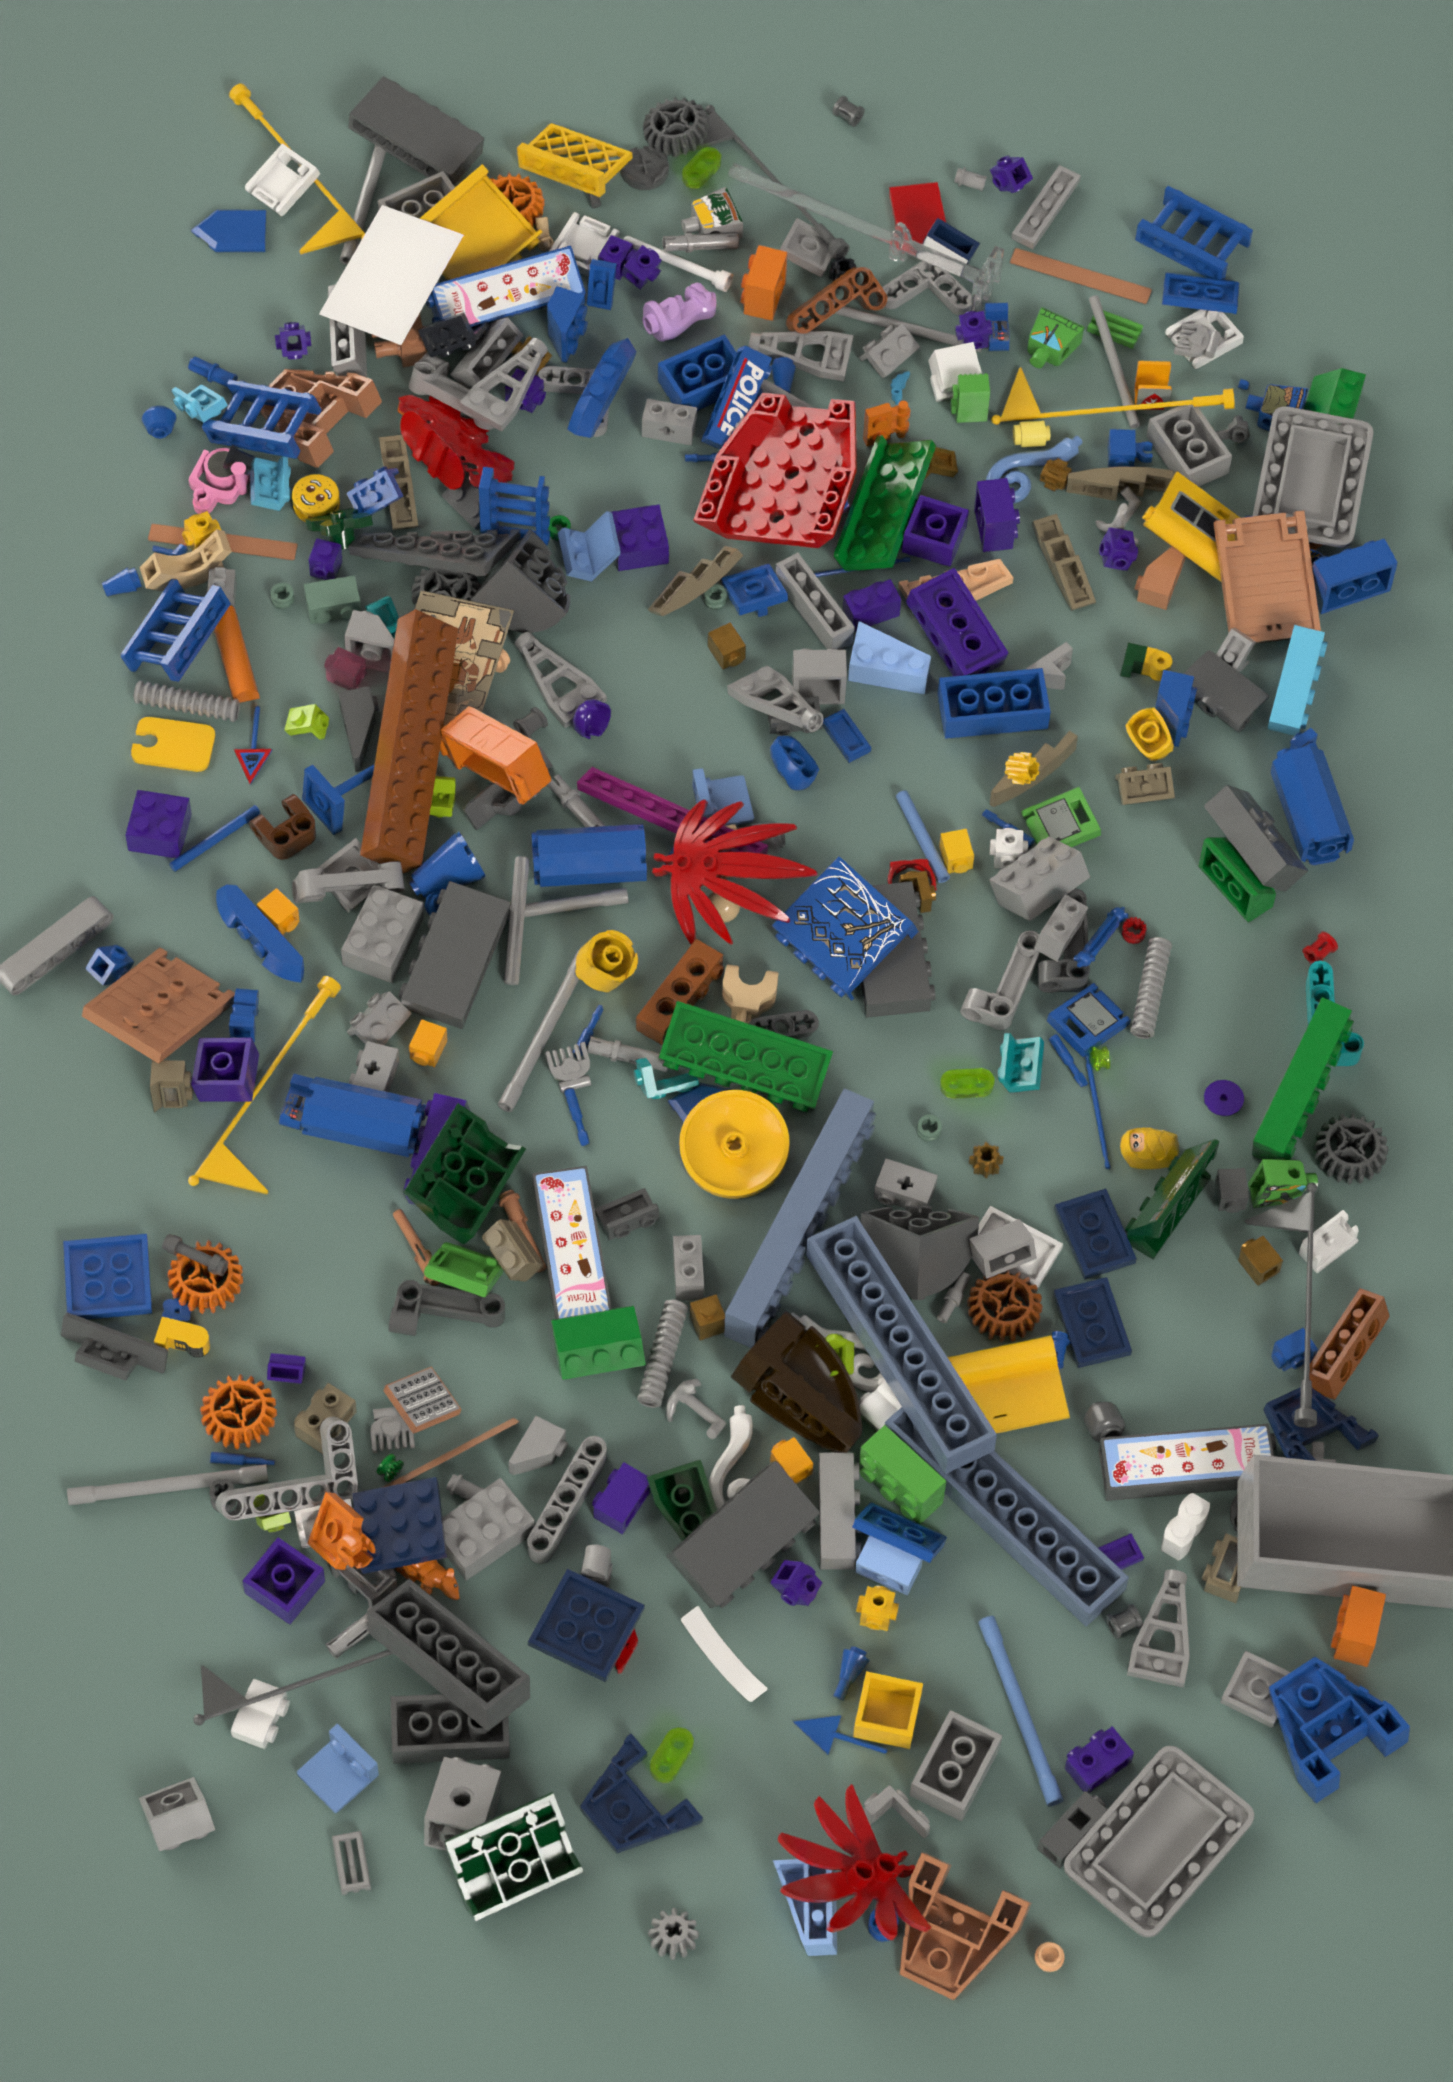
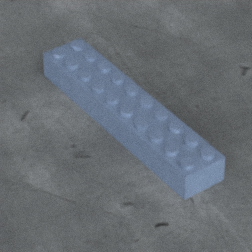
[724,1088,876,1348]
[806,1216,997,1474]
[885,1407,1129,1627]

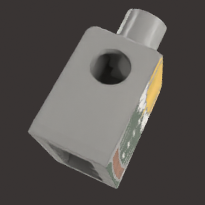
[681,187,743,239]

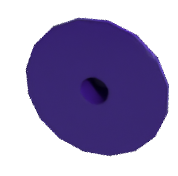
[1204,1080,1244,1116]

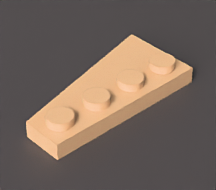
[898,559,1014,607]

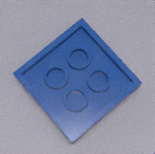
[63,1234,152,1320]

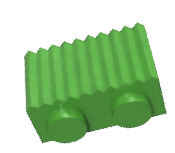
[951,373,990,423]

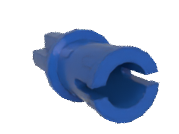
[188,357,238,389]

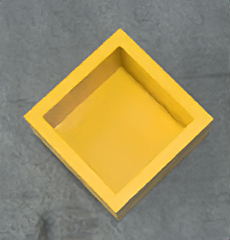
[853,1671,923,1749]

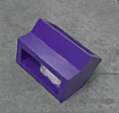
[267,1353,306,1384]

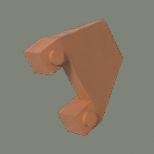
[260,369,382,468]
[900,1853,1032,2000]

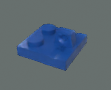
[721,564,788,617]

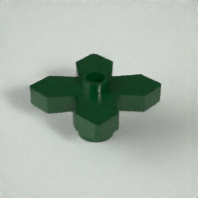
[306,508,373,549]

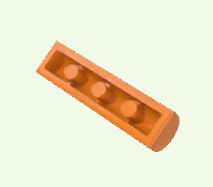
[214,605,260,703]

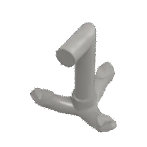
[1095,486,1142,545]
[666,1379,727,1439]

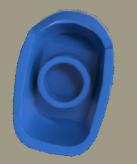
[770,735,819,791]

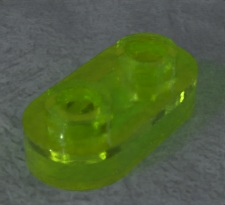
[682,147,721,189]
[940,1068,995,1099]
[650,1727,694,1783]

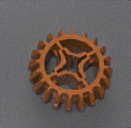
[967,1270,1043,1343]

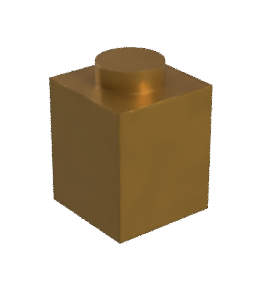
[707,622,746,670]
[1238,1236,1283,1286]
[690,1294,725,1341]

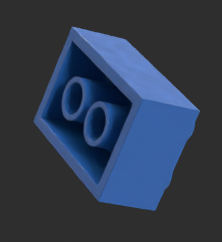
[658,334,737,411]
[1313,539,1398,614]

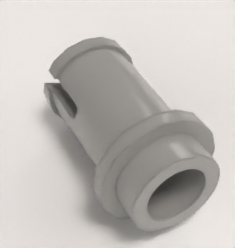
[954,167,987,192]
[446,1474,484,1500]

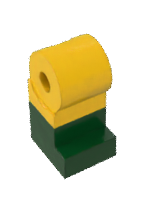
[1120,642,1172,681]

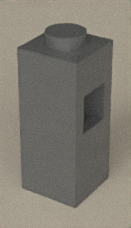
[1037,1791,1108,1869]

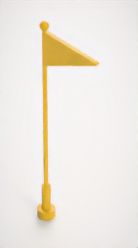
[229,83,366,254]
[991,367,1235,425]
[188,976,341,1194]

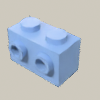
[856,1536,922,1596]

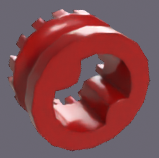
[1122,917,1147,944]

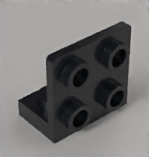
[418,312,489,358]

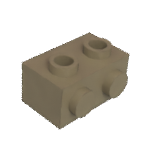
[294,1383,357,1454]

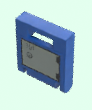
[1047,983,1131,1057]

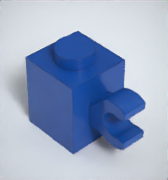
[1108,429,1153,468]

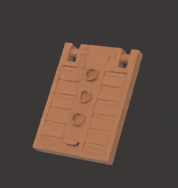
[1214,510,1321,644]
[82,948,235,1064]

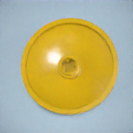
[679,1090,790,1199]

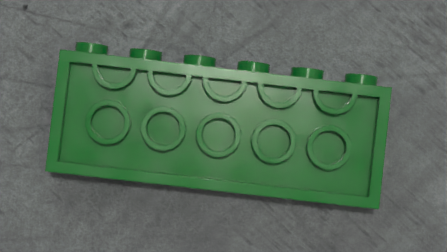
[834,435,936,571]
[659,1001,833,1113]

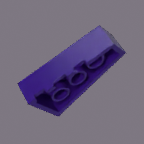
[403,1093,470,1205]

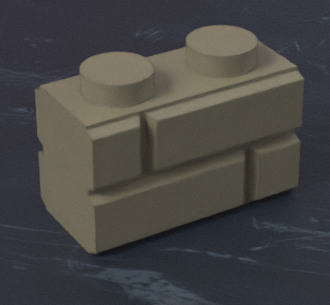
[482,1219,544,1282]

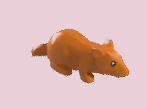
[394,1560,460,1600]

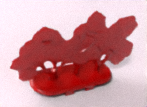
[398,394,515,490]

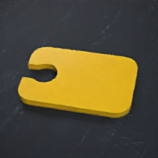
[131,717,215,772]

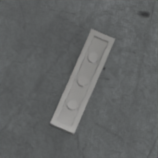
[1012,165,1081,249]

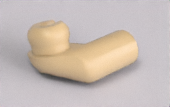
[535,217,554,251]

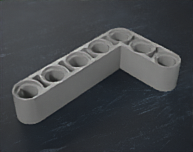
[216,1416,358,1520]

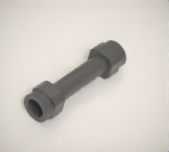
[162,1234,229,1276]

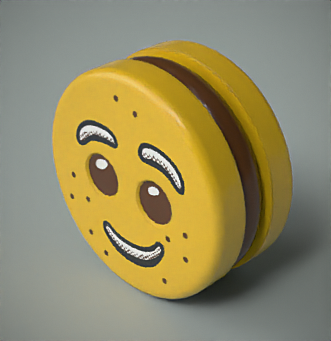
[292,474,340,522]

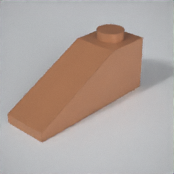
[1135,547,1186,610]

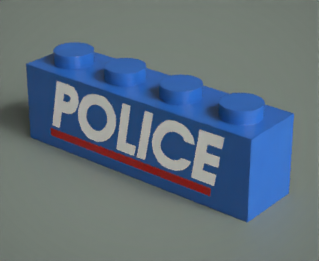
[701,346,772,450]

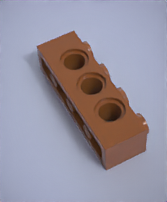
[636,939,725,1046]
[1309,1288,1390,1400]

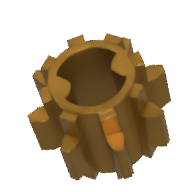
[1040,458,1072,492]
[969,1142,1004,1178]

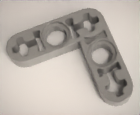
[883,259,973,316]
[538,366,609,437]

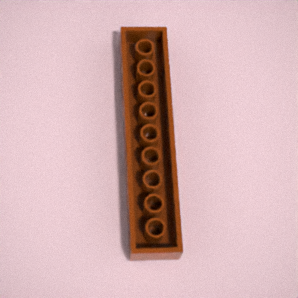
[360,609,459,874]

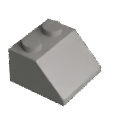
[344,610,394,673]
[139,1777,215,1851]

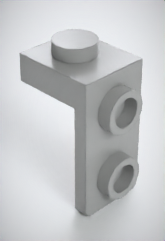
[864,1785,930,1839]

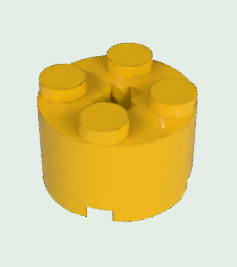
[575,930,638,992]

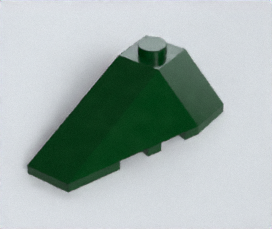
[646,1459,717,1541]

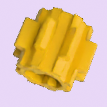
[1005,752,1040,785]

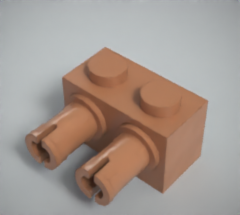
[371,313,427,367]

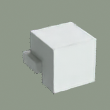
[928,342,982,402]

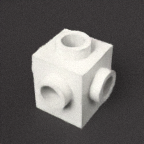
[990,828,1028,868]

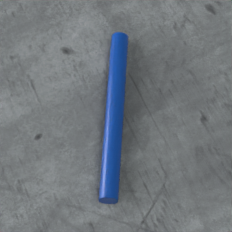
[169,805,261,872]

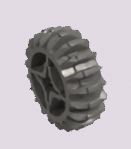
[643,96,709,158]
[411,568,480,607]
[1314,1113,1389,1185]

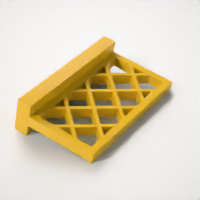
[517,123,633,197]

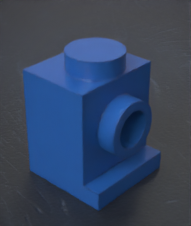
[1271,1328,1318,1371]

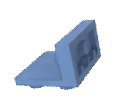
[558,511,620,582]
[692,768,754,825]
[297,1723,379,1813]

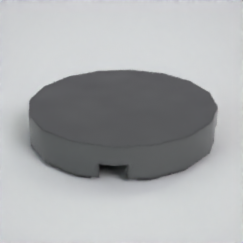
[621,146,669,190]

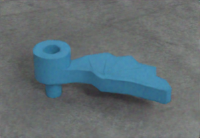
[890,371,910,405]

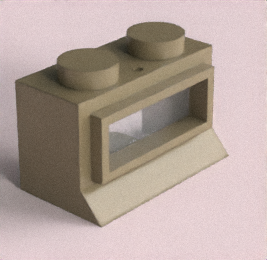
[150,1060,193,1113]
[1202,1534,1242,1603]

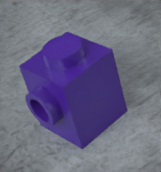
[598,235,633,280]
[308,538,343,580]

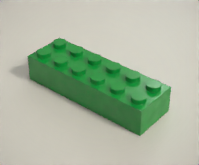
[1252,997,1354,1160]

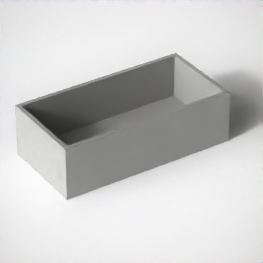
[1237,1454,1453,1609]

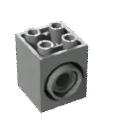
[424,1757,501,1851]

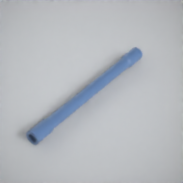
[978,1616,1064,1807]

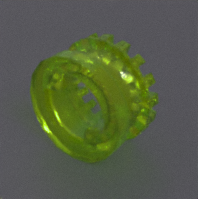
[1092,1046,1110,1071]

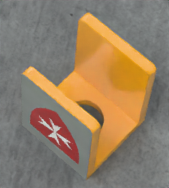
[1134,361,1172,415]

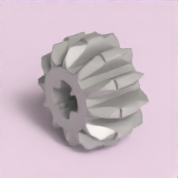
[648,1907,699,1961]

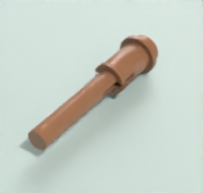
[499,1190,547,1273]
[393,1209,441,1286]

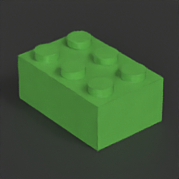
[859,1425,946,1524]

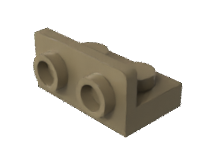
[1115,763,1175,806]

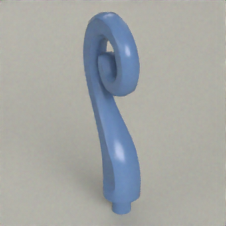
[986,436,1083,504]

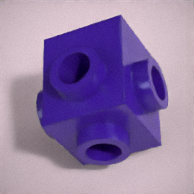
[990,155,1033,193]
[621,245,662,290]
[955,311,993,350]
[275,322,312,359]
[505,369,546,413]
[1099,527,1138,571]
[770,1560,823,1606]

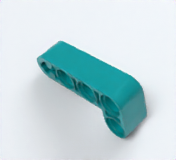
[1306,960,1364,1066]

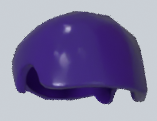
[573,699,611,739]

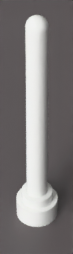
[623,236,733,292]

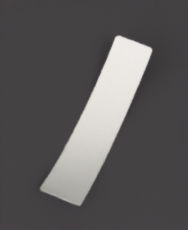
[681,1606,768,1702]

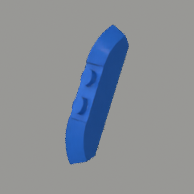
[567,338,637,438]
[216,884,305,983]

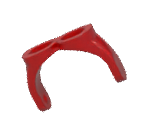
[887,859,937,891]

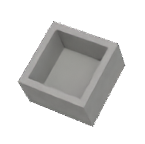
[792,648,847,704]

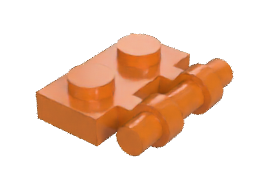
[863,401,911,447]

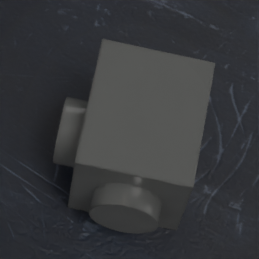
[1215,1168,1249,1213]

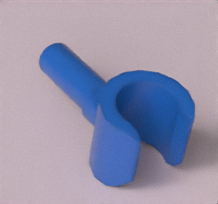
[153,544,188,556]

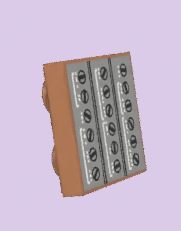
[383,1366,462,1434]

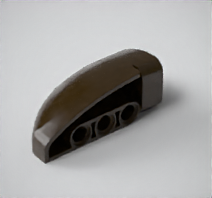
[731,1311,862,1453]

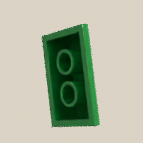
[1304,368,1366,424]
[1198,837,1276,923]
[551,1305,646,1380]

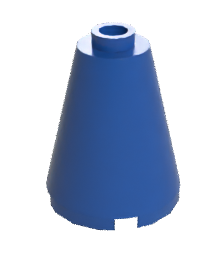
[409,831,486,898]

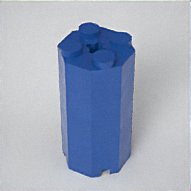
[1270,743,1354,865]
[531,824,647,887]
[301,1077,426,1157]

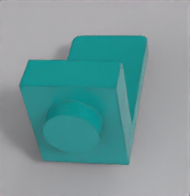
[365,596,399,640]
[633,1058,699,1099]

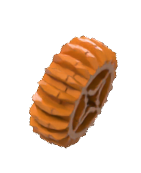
[490,172,544,227]
[168,1240,243,1315]
[200,1374,277,1450]

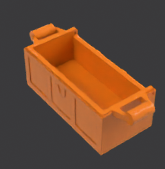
[440,706,552,805]

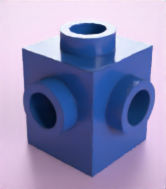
[85,945,135,985]

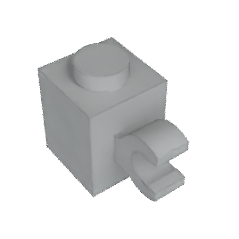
[207,567,237,608]

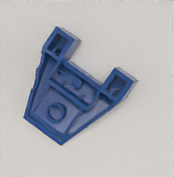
[1269,1657,1410,1804]

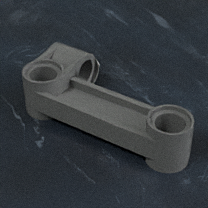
[1038,888,1090,993]
[389,1280,505,1336]

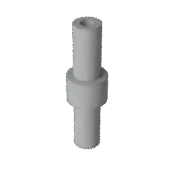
[937,1272,971,1323]

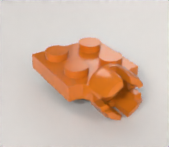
[307,1492,376,1570]

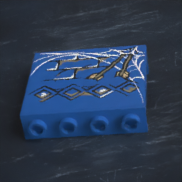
[772,857,919,1001]

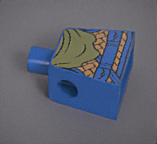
[1245,384,1308,431]

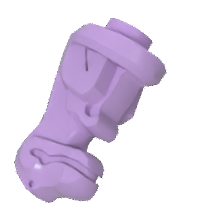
[642,283,716,342]

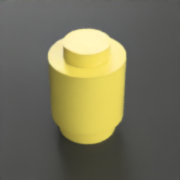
[1013,421,1050,448]

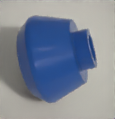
[142,406,177,439]

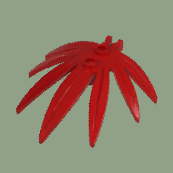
[652,799,818,945]
[778,1784,932,1940]

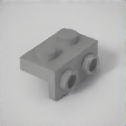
[859,323,920,378]
[347,991,412,1045]

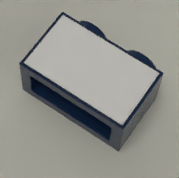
[919,218,980,276]

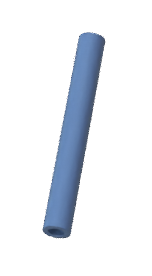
[896,790,950,883]

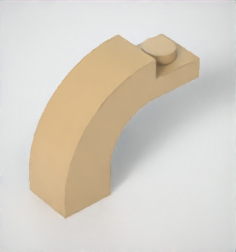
[139,529,232,591]

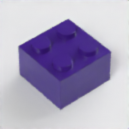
[974,478,1020,553]
[902,495,969,567]
[612,504,669,571]
[125,790,192,858]
[191,1038,260,1102]
[242,1537,325,1625]

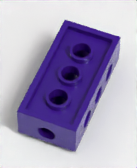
[906,567,1009,676]

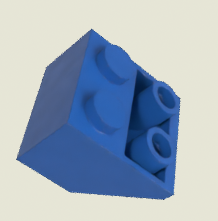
[547,286,588,363]
[1155,670,1197,747]

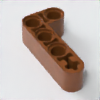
[786,267,887,334]

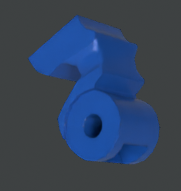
[229,988,259,1042]

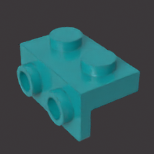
[998,1033,1044,1093]

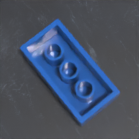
[937,668,1051,739]

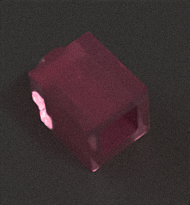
[324,647,367,690]

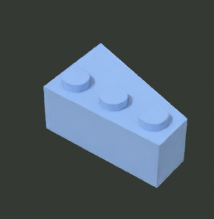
[848,621,931,694]
[773,1859,837,1956]

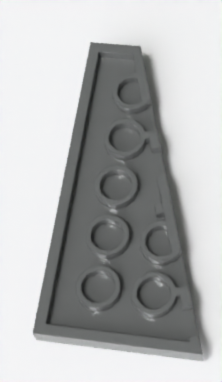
[348,529,521,576]

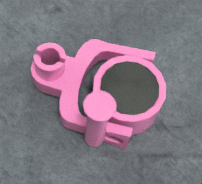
[188,448,250,514]

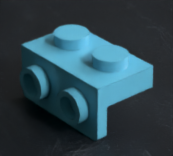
[171,384,228,423]
[250,456,292,511]

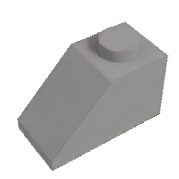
[509,1416,568,1475]

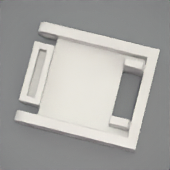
[245,144,320,216]
[549,212,619,277]
[1165,310,1244,369]

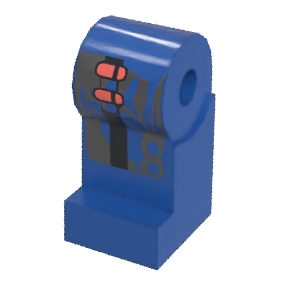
[984,303,1009,351]
[279,1074,314,1130]

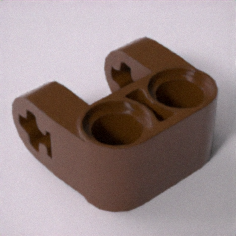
[249,794,316,860]

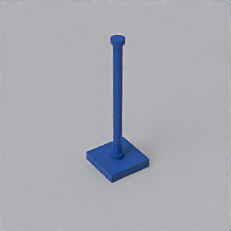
[302,726,444,835]

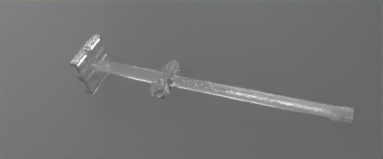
[728,163,1004,312]

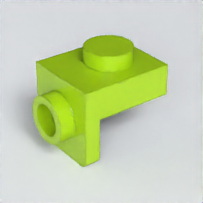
[284,704,329,740]
[430,776,456,818]
[816,1334,854,1376]
[253,1494,291,1532]

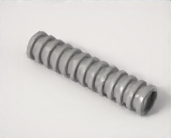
[134,680,240,722]
[1130,937,1172,1039]
[637,1300,688,1408]

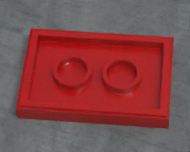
[889,182,946,252]

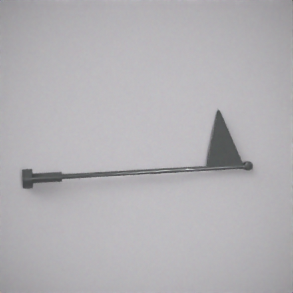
[672,105,850,260]
[1244,1182,1317,1428]
[193,1650,393,1726]

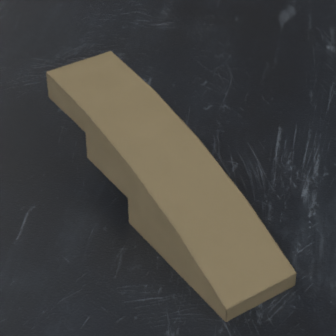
[379,435,418,530]
[1066,467,1173,501]
[1032,514,1096,611]
[648,546,743,616]
[989,731,1078,807]

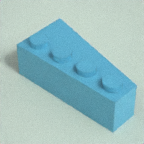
[1268,625,1328,736]

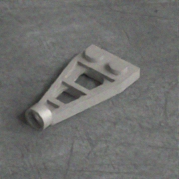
[749,331,853,382]
[460,338,548,432]
[514,631,607,728]
[728,665,824,732]
[1127,1570,1190,1688]

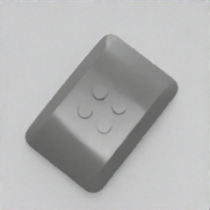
[1253,406,1373,548]
[1064,1746,1254,1938]

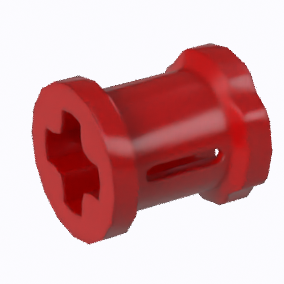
[1302,931,1338,964]

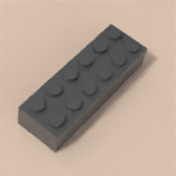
[367,1579,531,1731]

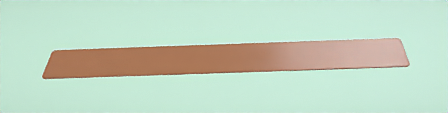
[1010,248,1152,304]
[148,524,298,560]
[381,1418,519,1488]

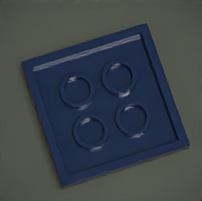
[352,1477,447,1574]
[528,1569,645,1682]

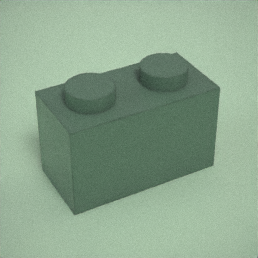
[303,575,361,624]

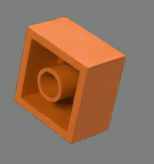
[741,245,787,321]
[1330,1586,1386,1667]

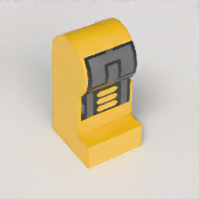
[154,1317,210,1357]

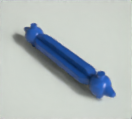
[1074,907,1129,968]

